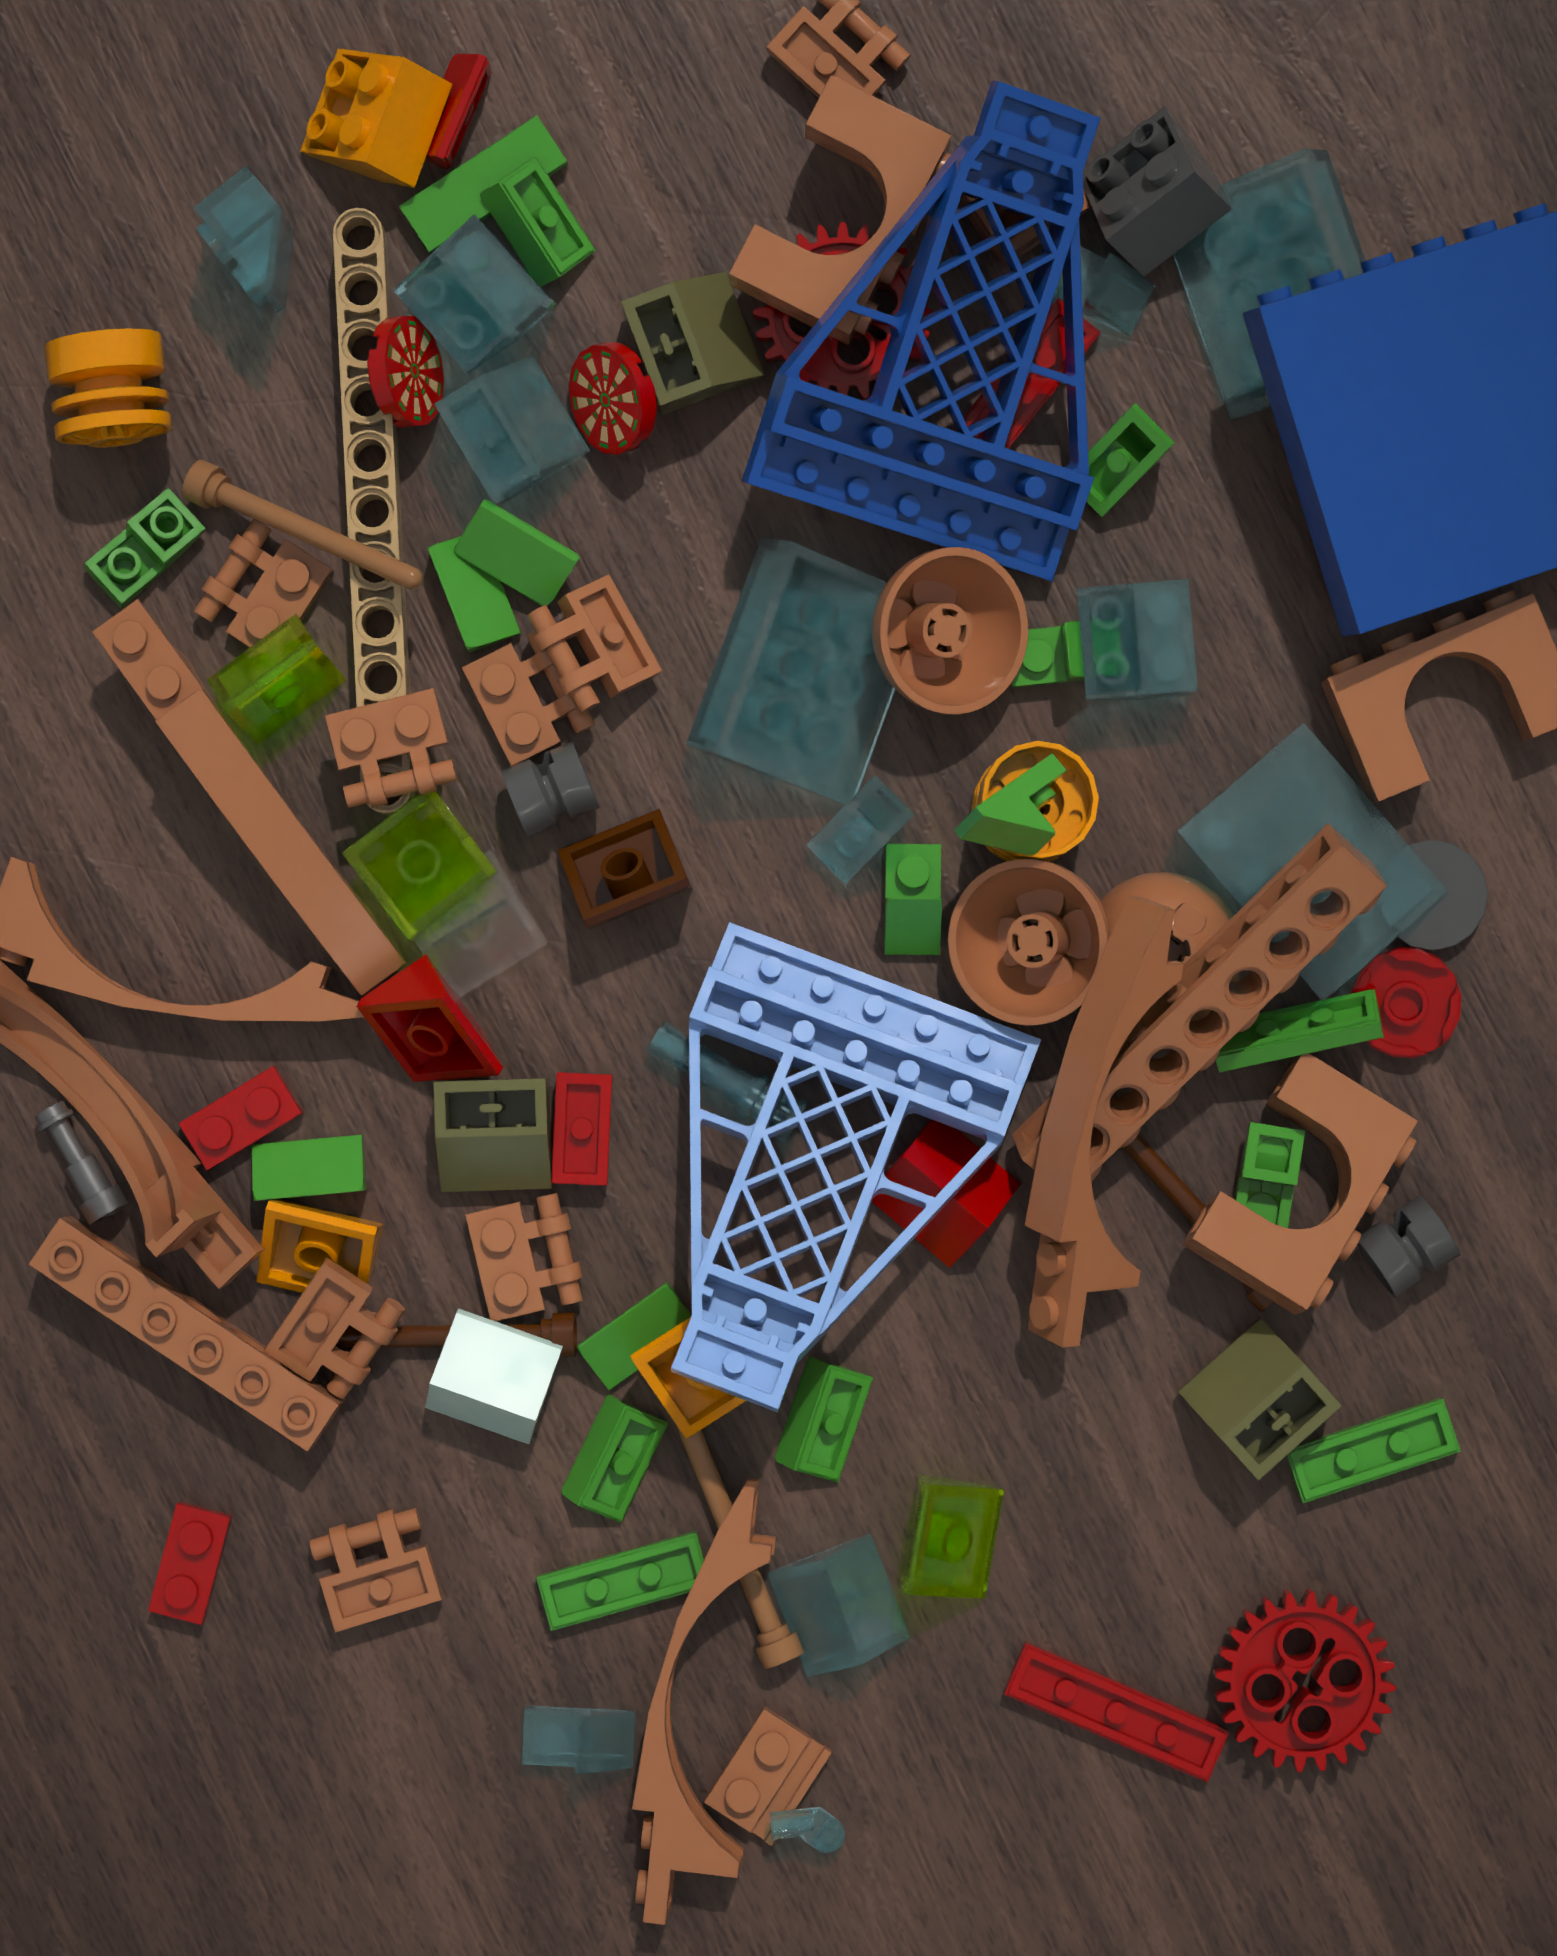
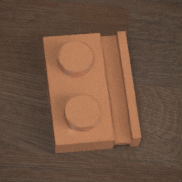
[704,1706,832,1846]

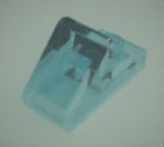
[1053,246,1155,337]
[807,775,914,884]
[522,1706,636,1774]

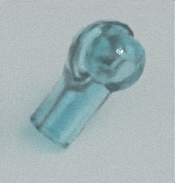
[769,1807,845,1853]

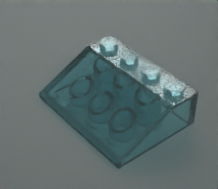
[1173,148,1366,420]
[686,537,896,807]
[1177,722,1447,1002]

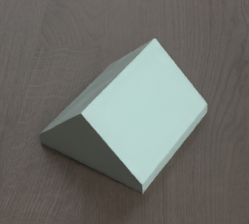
[425,1308,563,1444]

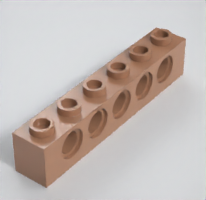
[28,1215,345,1452]

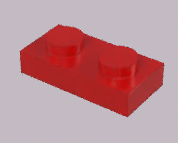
[178,1066,304,1171]
[552,1072,613,1186]
[148,1501,233,1625]

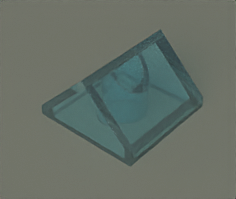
[768,1533,911,1677]

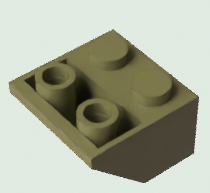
[621,272,765,415]
[433,1078,552,1192]
[1177,1318,1342,1481]

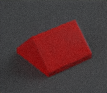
[356,954,503,1082]
[872,1119,1021,1268]

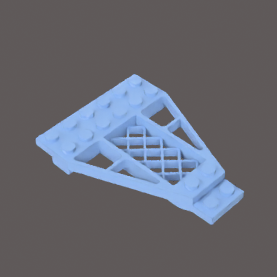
[671,922,1041,1413]

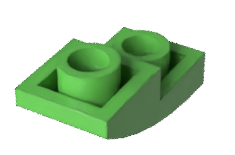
[84,488,206,609]

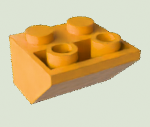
[300,48,452,188]

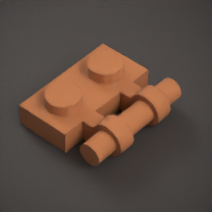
[766,0,911,99]
[194,519,334,663]
[527,574,662,713]
[462,630,596,766]
[325,688,457,808]
[465,1193,583,1321]
[263,1257,405,1399]
[309,1508,443,1633]

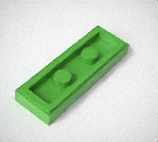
[399,115,568,256]
[1216,989,1384,1073]
[1286,1397,1461,1503]
[536,1530,705,1631]

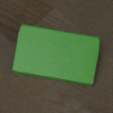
[480,156,596,286]
[454,499,580,606]
[427,536,521,654]
[252,1134,367,1201]
[576,1281,692,1390]
[775,1357,873,1482]
[561,1395,669,1523]

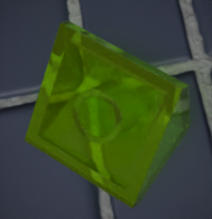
[207,614,347,745]
[342,792,498,941]
[900,1474,1004,1599]

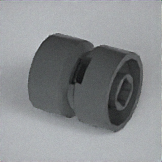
[501,741,600,837]
[1357,1195,1461,1298]

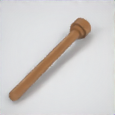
[182,459,422,589]
[676,1425,804,1669]

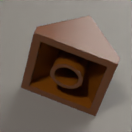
[557,808,692,930]

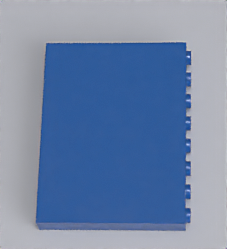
[1242,203,1557,636]

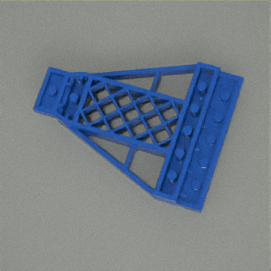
[742,81,1100,581]

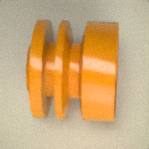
[44,328,173,448]
[971,741,1099,862]

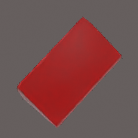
[425,54,492,170]

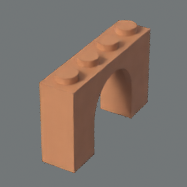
[729,75,952,345]
[1321,590,1557,804]
[1182,1053,1418,1315]

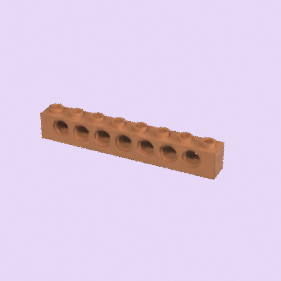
[1012,823,1387,1182]

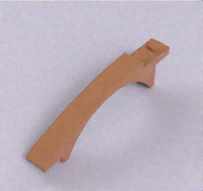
[92,599,407,996]
[0,857,364,1022]
[1024,896,1184,1348]
[0,960,265,1289]
[632,1478,777,1925]

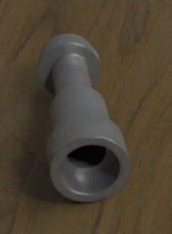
[34,1101,129,1226]

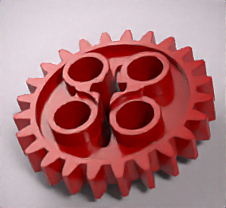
[753,222,933,401]
[1213,1588,1396,1772]

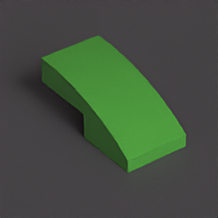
[1234,1122,1305,1228]

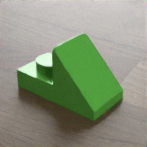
[1086,403,1175,517]
[1011,621,1121,689]
[954,753,1067,855]
[884,844,942,955]

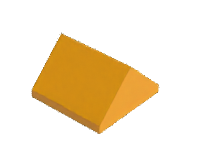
[256,1199,385,1307]
[630,1317,746,1439]

